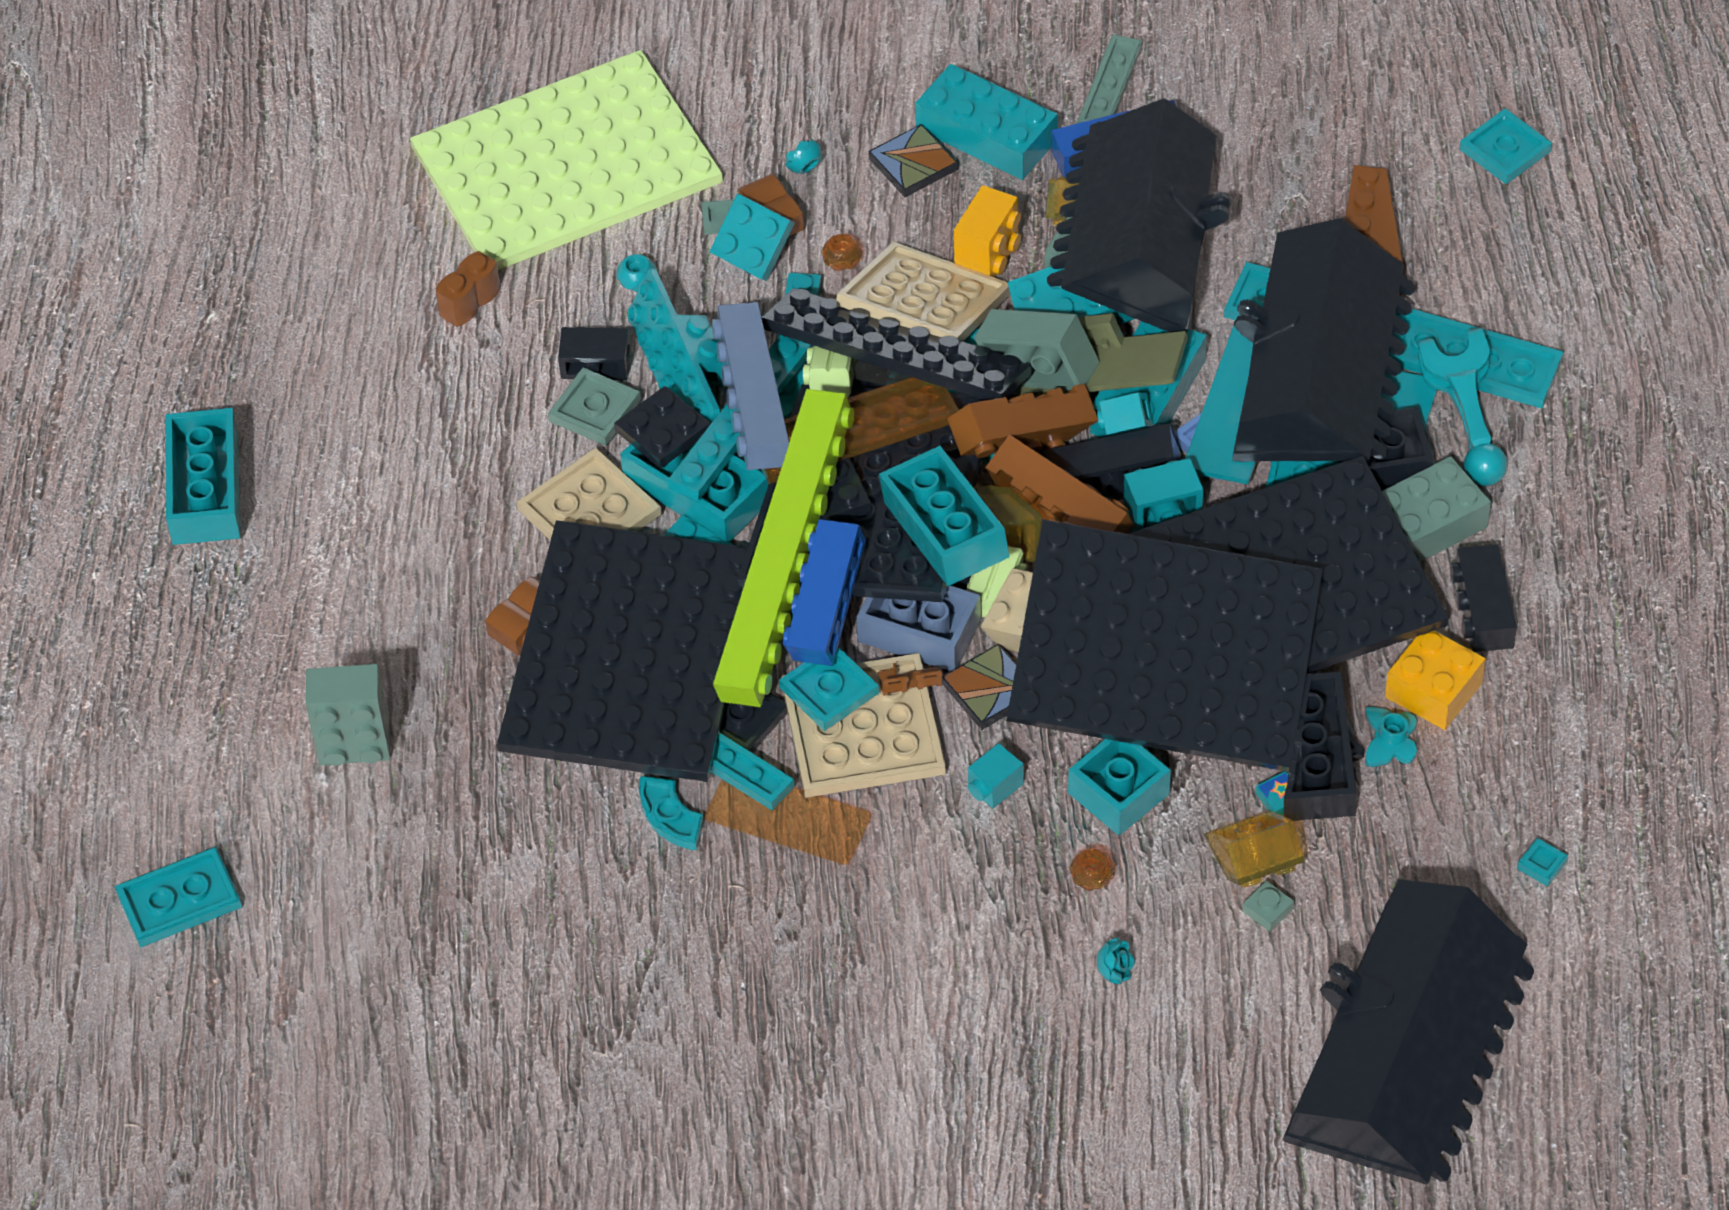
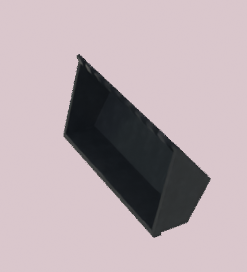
[1047,98,1231,334]
[1232,218,1415,462]
[1282,879,1534,1184]

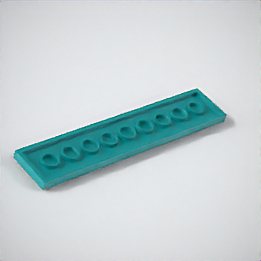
[1224,262,1564,409]

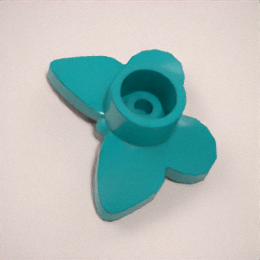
[1365,707,1417,767]

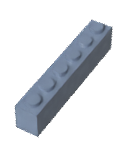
[712,302,789,470]

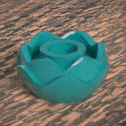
[785,138,822,174]
[616,254,657,292]
[1097,938,1135,985]

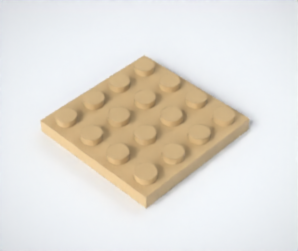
[836,241,1010,342]
[781,653,946,798]

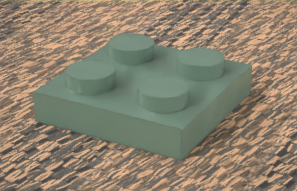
[548,368,641,446]

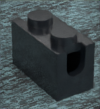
[558,327,630,380]

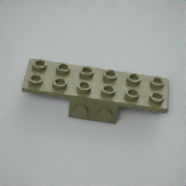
[1007,313,1188,400]

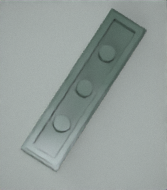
[1076,34,1142,124]

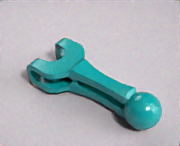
[1418,328,1508,486]

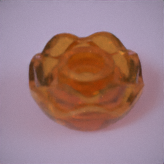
[821,234,862,271]
[1070,848,1115,891]

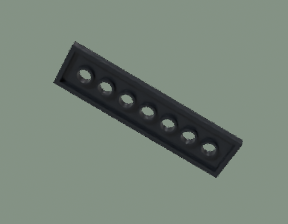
[761,288,1031,401]

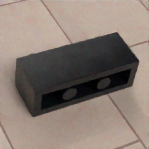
[1450,544,1517,652]

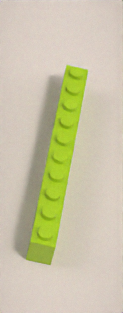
[713,389,854,707]

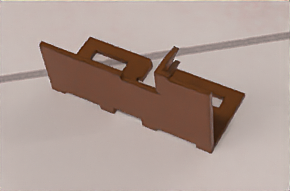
[878,663,942,696]

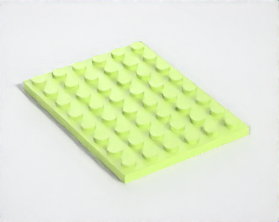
[410,50,723,270]

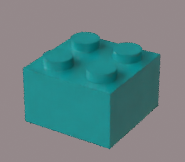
[1124,458,1203,533]
[1068,739,1171,836]

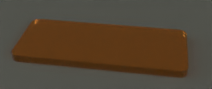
[705,779,871,865]

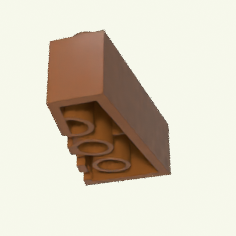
[1345,165,1404,296]
[947,384,1098,458]
[986,434,1134,534]

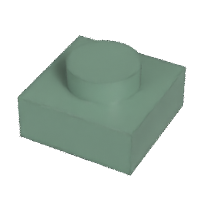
[701,199,734,235]
[1242,881,1294,932]

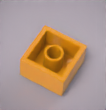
[954,185,1021,277]
[1385,631,1486,730]

